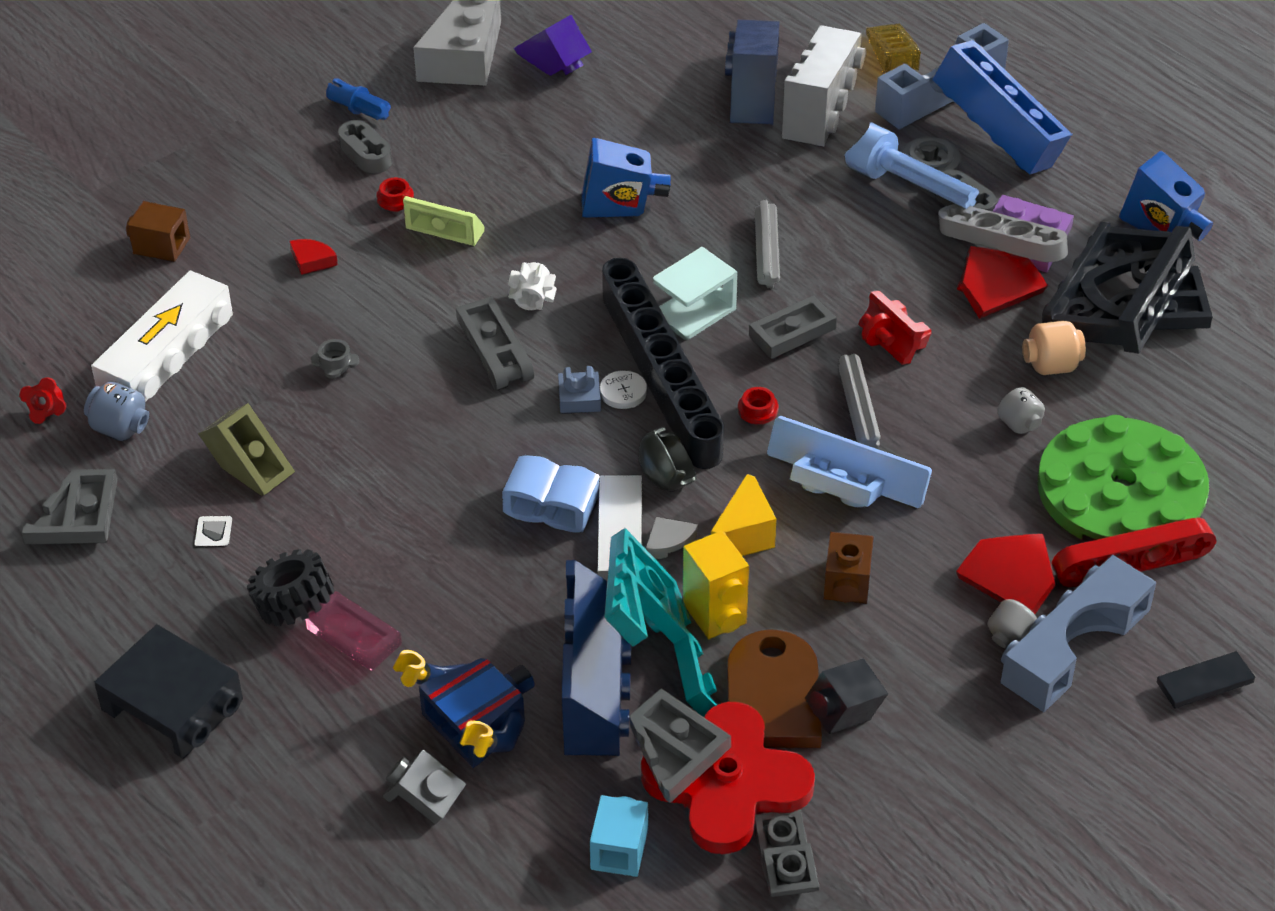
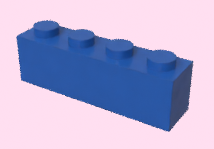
[932,40,1072,175]

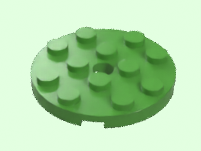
[1037,415,1209,550]

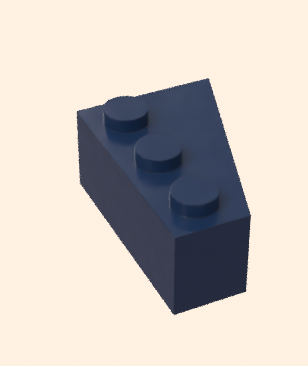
[725,20,780,124]

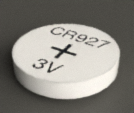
[600,370,647,409]

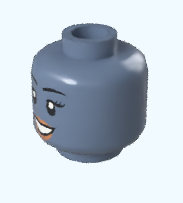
[84,381,149,441]

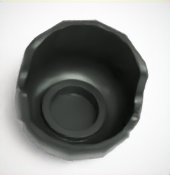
[639,427,697,491]

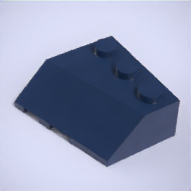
[562,560,631,756]

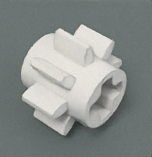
[508,262,556,310]

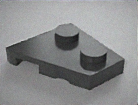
[21,469,118,545]
[629,689,731,803]

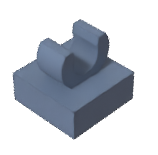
[558,366,601,414]

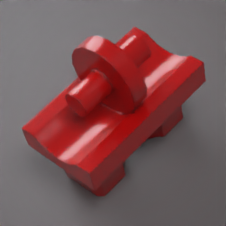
[858,291,932,365]

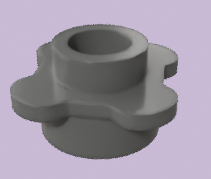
[311,339,359,378]

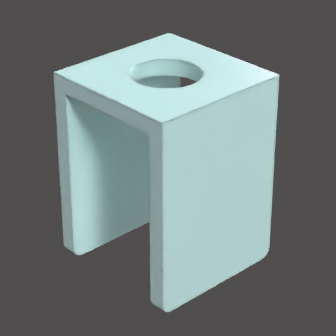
[653,247,737,340]

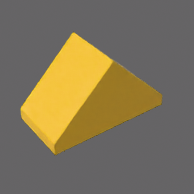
[711,474,776,556]

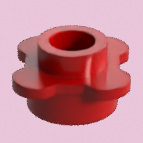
[19,377,66,424]

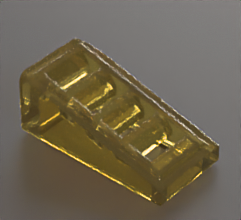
[866,23,921,74]

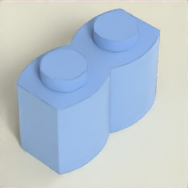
[502,456,599,533]

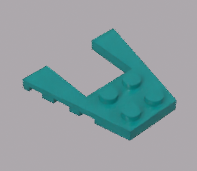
[605,528,717,717]

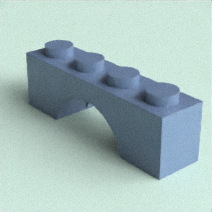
[875,23,1009,129]
[1001,555,1156,712]

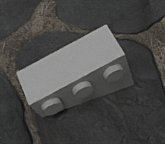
[413,0,501,86]

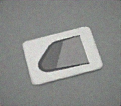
[195,516,232,546]

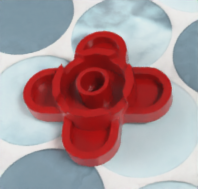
[641,702,815,854]

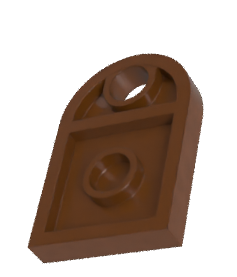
[728,629,822,748]

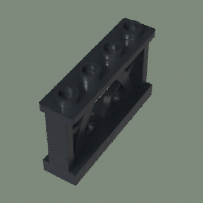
[1042,222,1196,354]

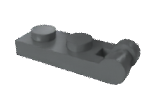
[456,297,534,390]

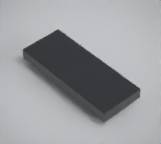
[1156,651,1255,709]

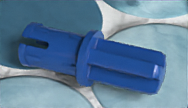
[326,78,391,120]

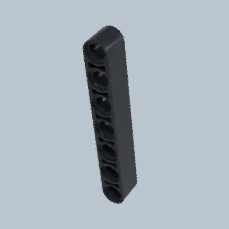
[602,257,724,469]

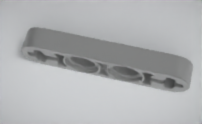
[938,204,1068,262]

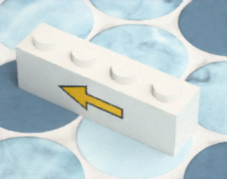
[91,270,233,402]

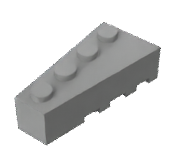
[782,25,866,146]

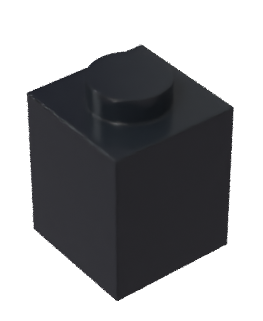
[805,658,889,734]

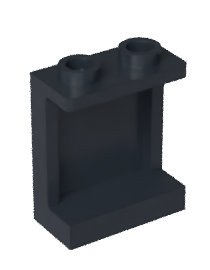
[94,624,243,759]

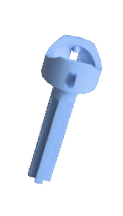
[845,122,979,209]

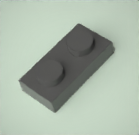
[749,295,837,359]

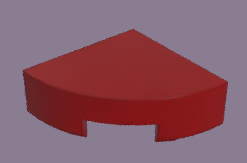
[289,239,338,274]

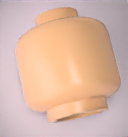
[1022,321,1086,375]

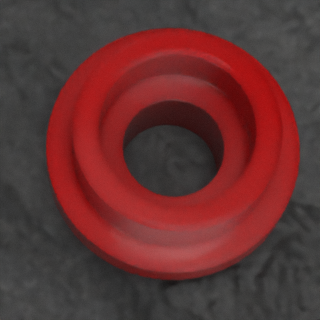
[376,177,414,212]
[738,387,779,424]

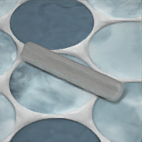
[755,200,780,288]
[838,354,881,449]

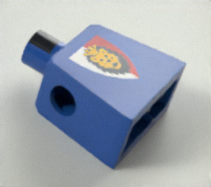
[581,138,671,217]
[1119,150,1213,241]

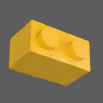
[683,530,749,639]

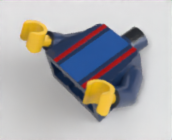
[393,650,535,768]

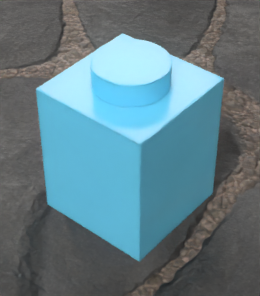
[590,795,648,877]

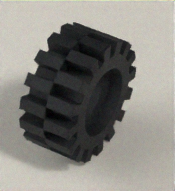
[247,549,334,626]

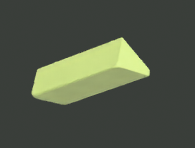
[403,196,484,246]

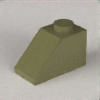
[198,403,295,496]

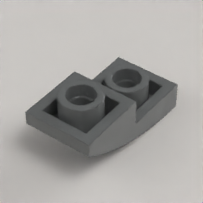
[754,809,819,897]

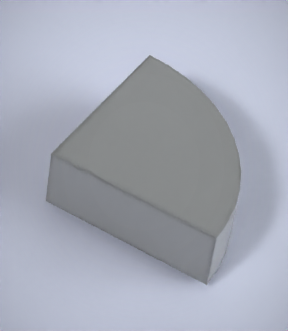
[646,517,698,559]

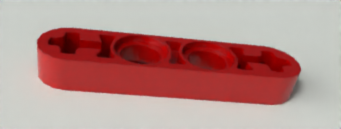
[1051,517,1216,587]

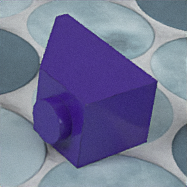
[514,15,592,76]

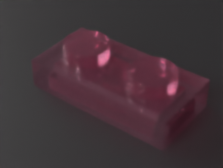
[305,591,402,671]

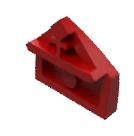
[957,246,1048,319]
[956,534,1056,614]

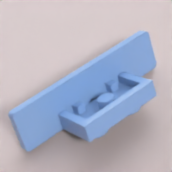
[767,416,932,508]

